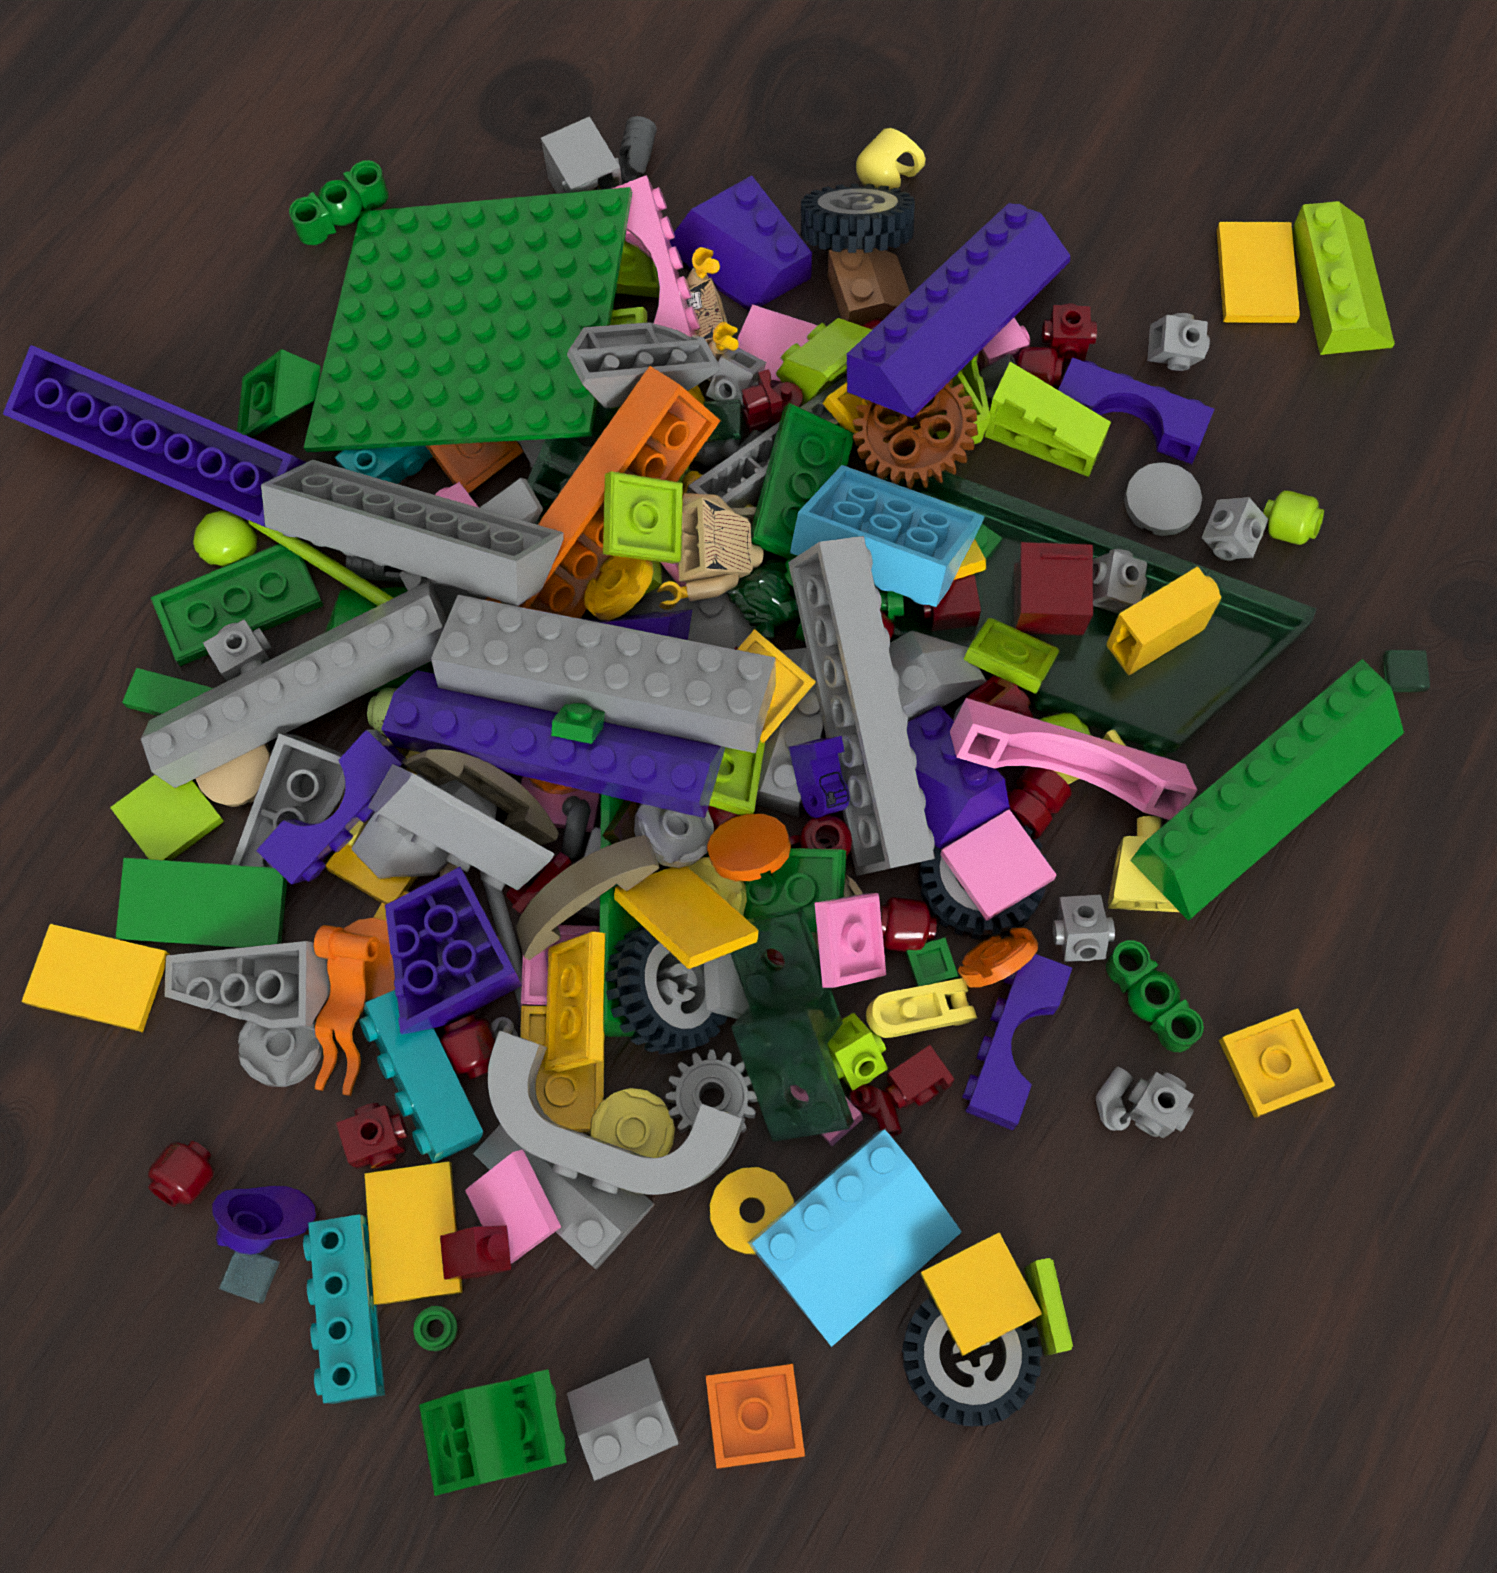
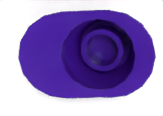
[212,1186,316,1255]

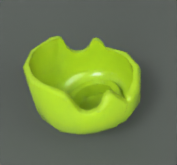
[193,510,258,567]

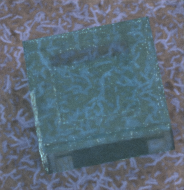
[219,1251,280,1304]

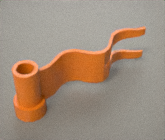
[314,925,380,1096]

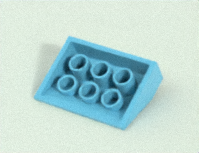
[790,465,984,607]
[748,1129,962,1347]

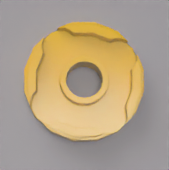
[584,556,654,621]
[710,1167,794,1255]

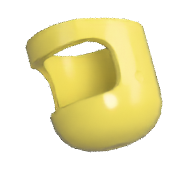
[856,128,926,190]

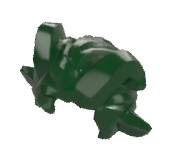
[726,560,800,639]

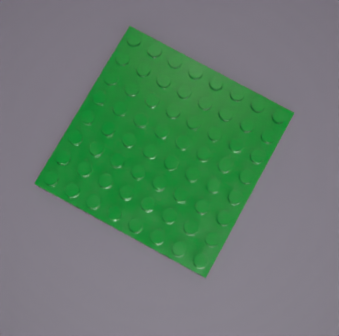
[303,187,633,452]

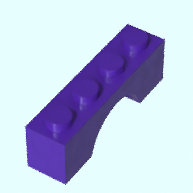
[1058,357,1214,464]
[256,730,408,884]
[962,954,1072,1130]

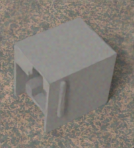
[541,116,622,194]

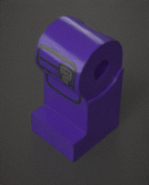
[789,736,850,818]

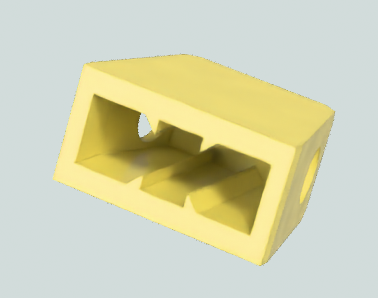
[1108,816,1179,912]

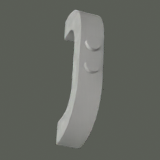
[488,1031,745,1195]

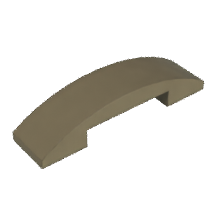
[405,749,559,845]
[516,835,660,960]

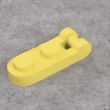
[866,978,977,1038]

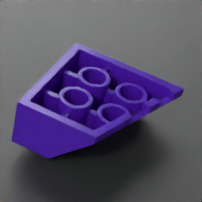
[670,176,812,311]
[906,705,1010,849]
[385,867,522,1035]

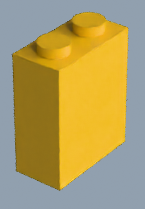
[1106,567,1222,675]

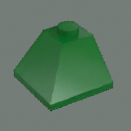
[237,349,320,438]

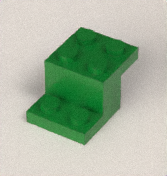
[419,1369,567,1496]

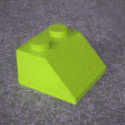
[775,318,872,406]

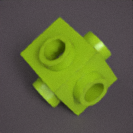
[818,1013,888,1091]

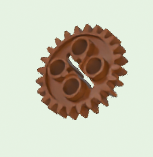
[853,379,978,489]

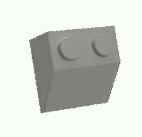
[567,1358,681,1481]

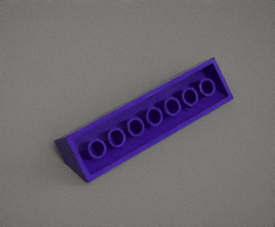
[847,203,1070,418]
[3,345,307,527]
[381,670,725,818]

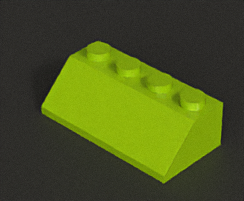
[1292,201,1395,355]

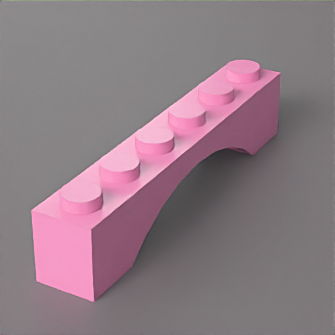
[612,175,700,338]
[950,698,1197,820]

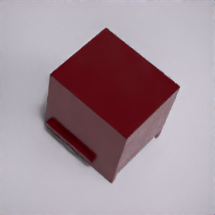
[1014,542,1093,635]

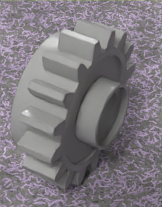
[666,1050,758,1133]

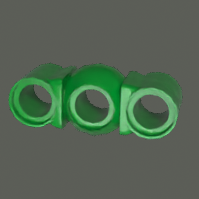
[289,160,389,245]
[1106,940,1204,1052]

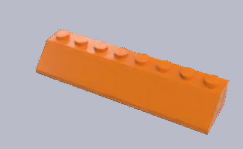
[485,366,721,619]

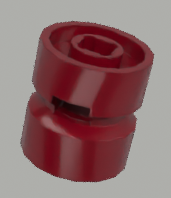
[1007,766,1072,839]

